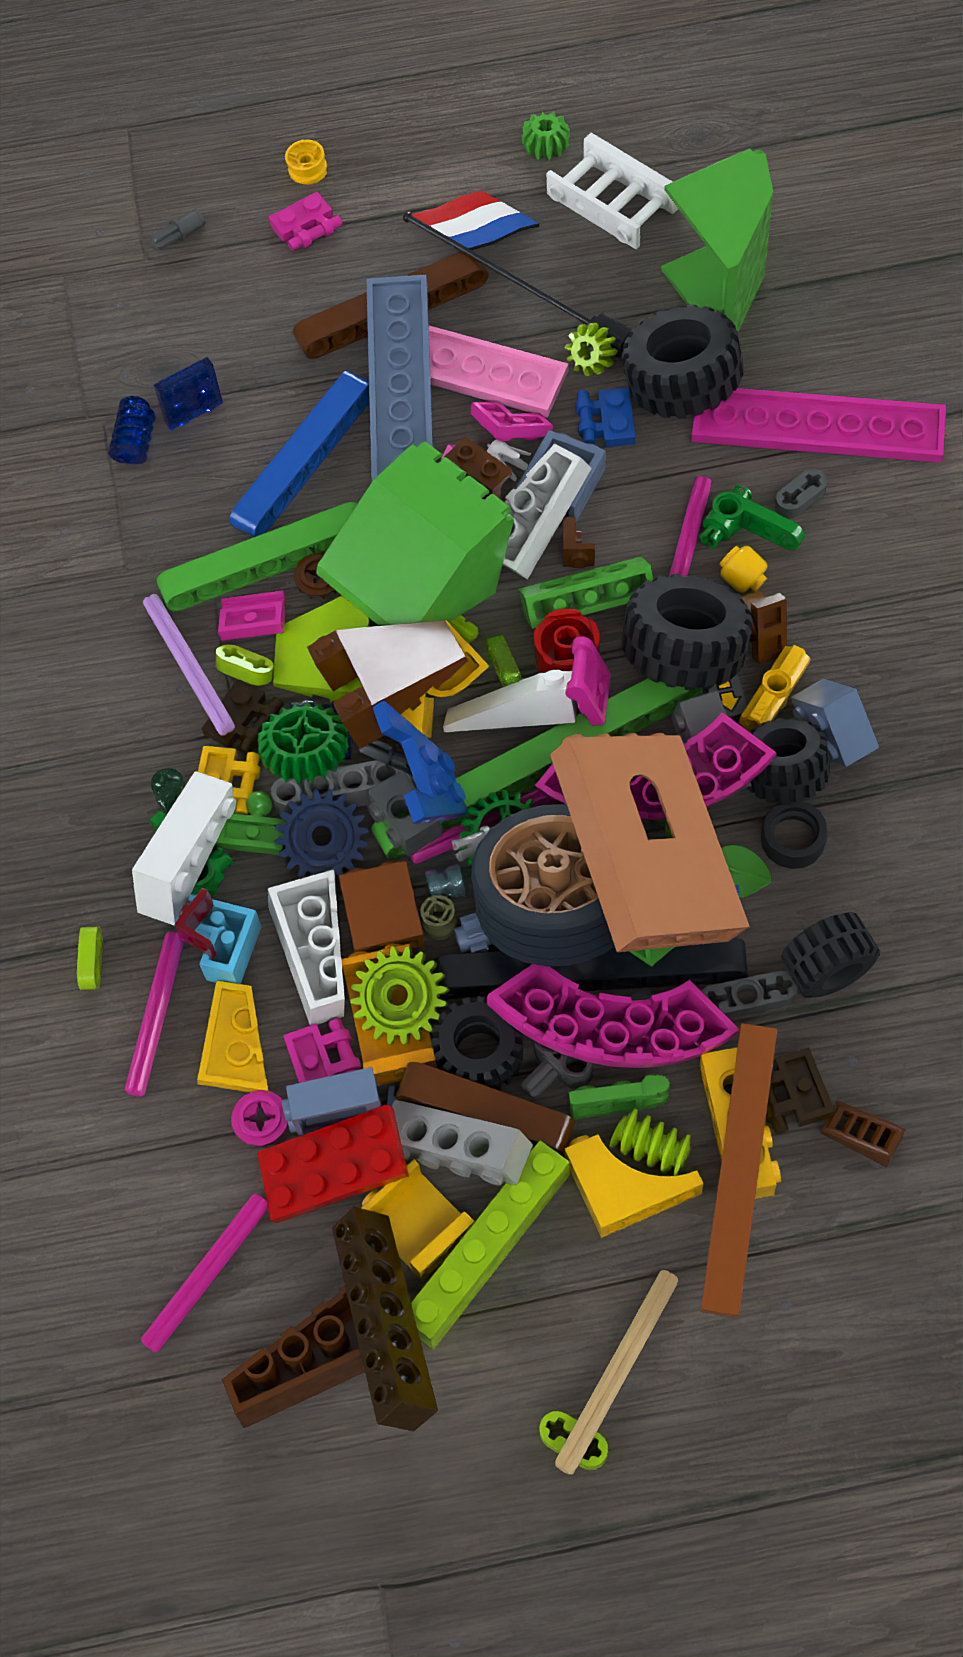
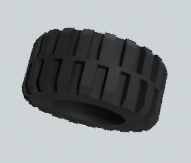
[621,305,744,418]
[621,574,753,690]

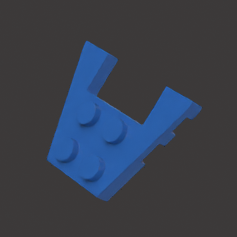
[372,701,467,824]

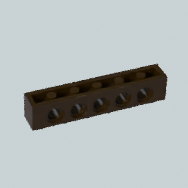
[332,1206,438,1432]

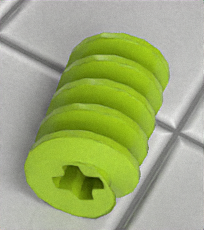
[609,1108,691,1176]

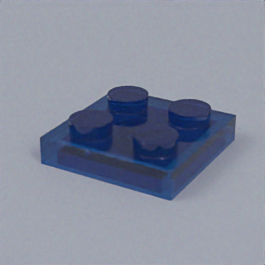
[154,357,223,431]

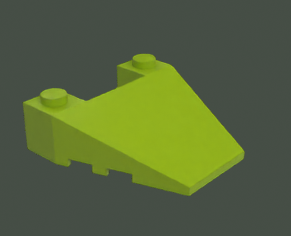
[273,596,378,703]

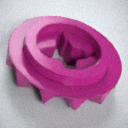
[231,1090,288,1148]

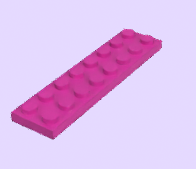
[691,388,946,463]

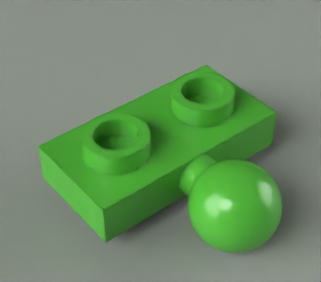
[216,791,286,855]

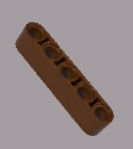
[396,1062,575,1157]

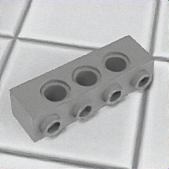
[392,1100,533,1186]

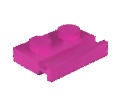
[218,590,286,641]

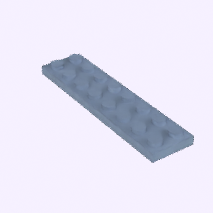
[366,275,433,481]

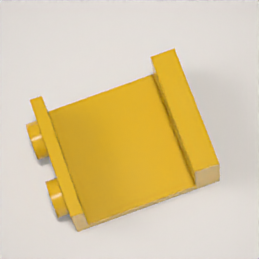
[361,1159,475,1282]

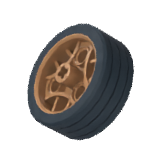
[472,804,615,966]

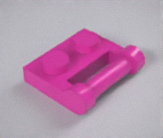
[565,637,611,726]

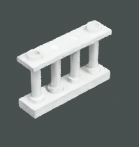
[546,133,678,249]

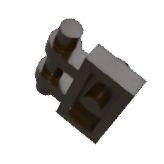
[201,679,284,755]
[766,1047,835,1134]

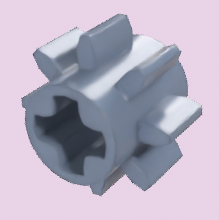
[454,913,492,954]

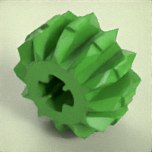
[522,111,570,161]

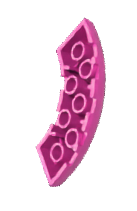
[535,712,777,822]
[487,964,740,1068]

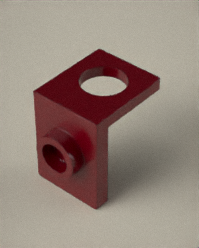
[174,888,217,959]

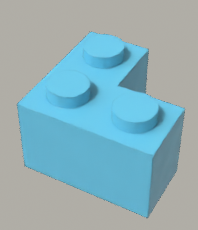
[187,894,262,984]

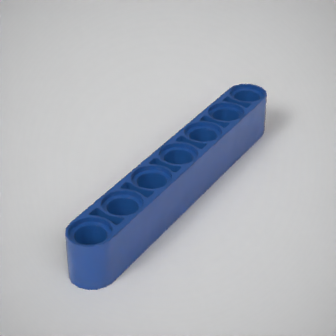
[230,371,370,537]

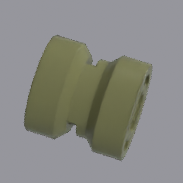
[420,895,457,940]

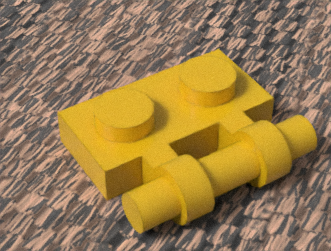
[198,746,261,815]

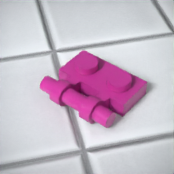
[268,192,343,251]
[283,1018,362,1083]

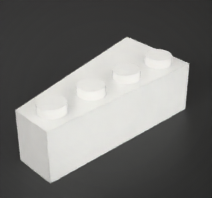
[502,444,592,580]
[132,771,236,926]
[268,869,345,1026]

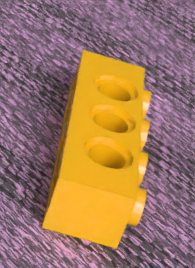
[699,1047,781,1199]

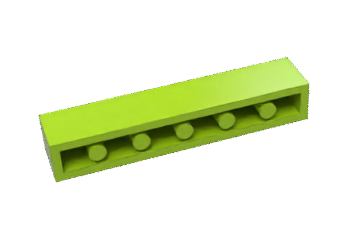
[411,1140,570,1350]

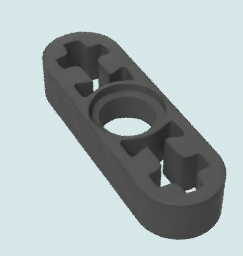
[701,970,798,1018]

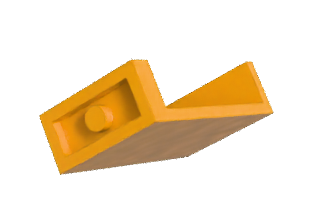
[341,944,437,1086]

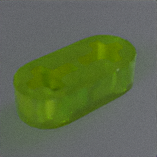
[486,634,522,687]

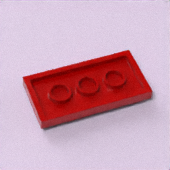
[257,1104,409,1223]

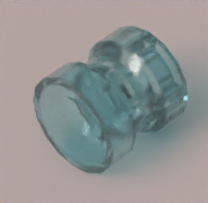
[425,863,466,899]

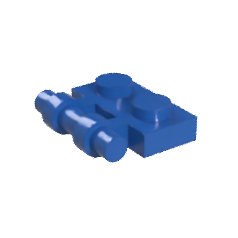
[575,388,635,447]

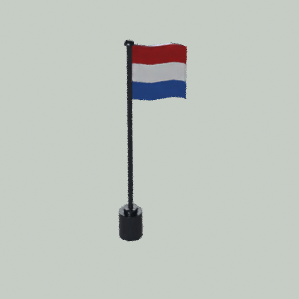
[403,191,632,358]

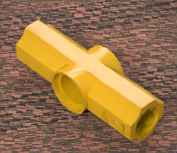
[739,645,810,733]

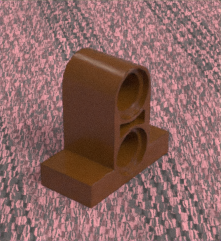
[741,591,787,664]

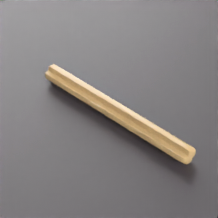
[555,1270,678,1475]

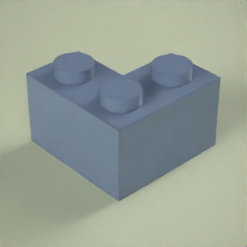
[790,679,879,767]

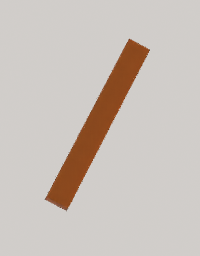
[700,1023,777,1319]

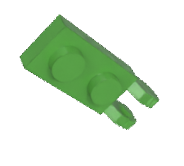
[568,1074,670,1120]

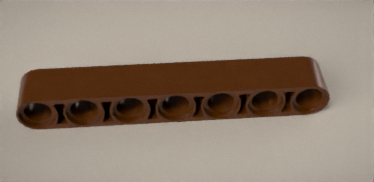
[293,250,489,359]

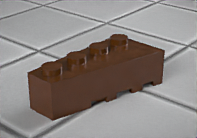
[222,1285,365,1428]

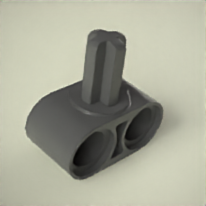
[521,1041,593,1099]

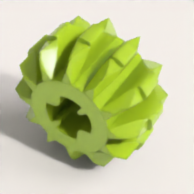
[564,323,618,376]

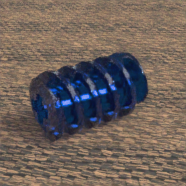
[108,396,156,465]

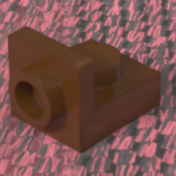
[563,517,595,568]

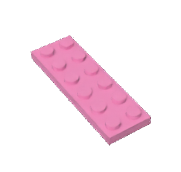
[429,326,569,418]

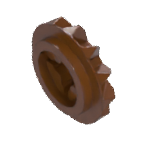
[294,553,337,599]

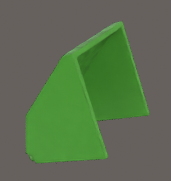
[661,148,773,331]
[316,441,514,626]

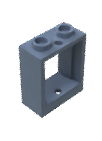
[517,430,606,522]
[282,1067,382,1136]

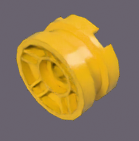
[285,140,328,185]

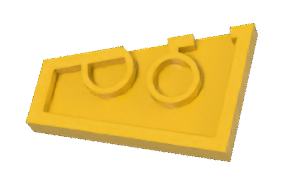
[197,980,268,1092]

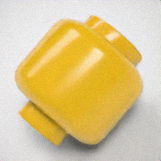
[719,545,768,593]

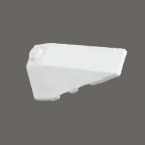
[443,670,578,732]

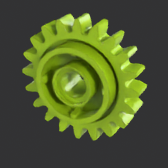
[350,946,449,1045]

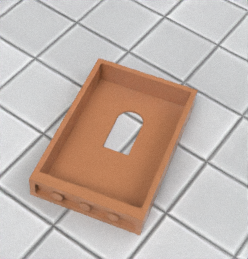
[550,733,750,952]

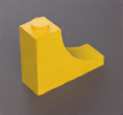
[565,1134,704,1238]

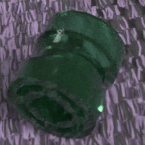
[151,768,186,812]

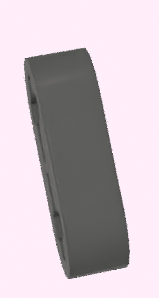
[775,469,827,519]

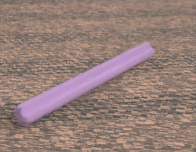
[143,594,235,735]

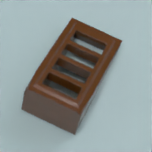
[821,1100,906,1168]

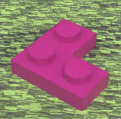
[470,402,553,441]

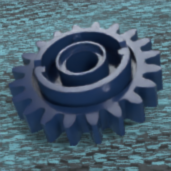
[274,789,369,879]

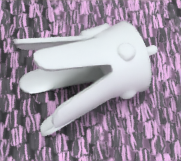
[487,439,531,482]

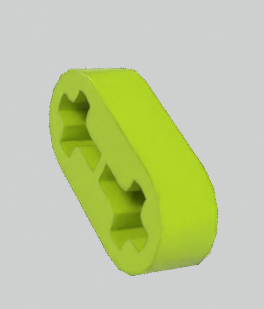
[215,644,274,686]
[77,926,103,990]
[539,1411,608,1470]

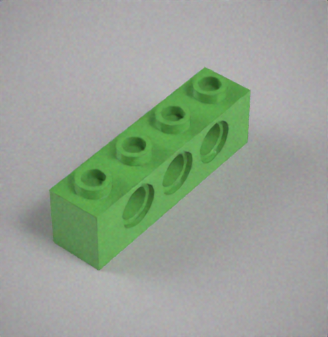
[518,557,653,628]

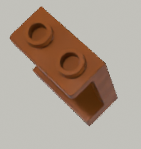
[339,861,425,953]

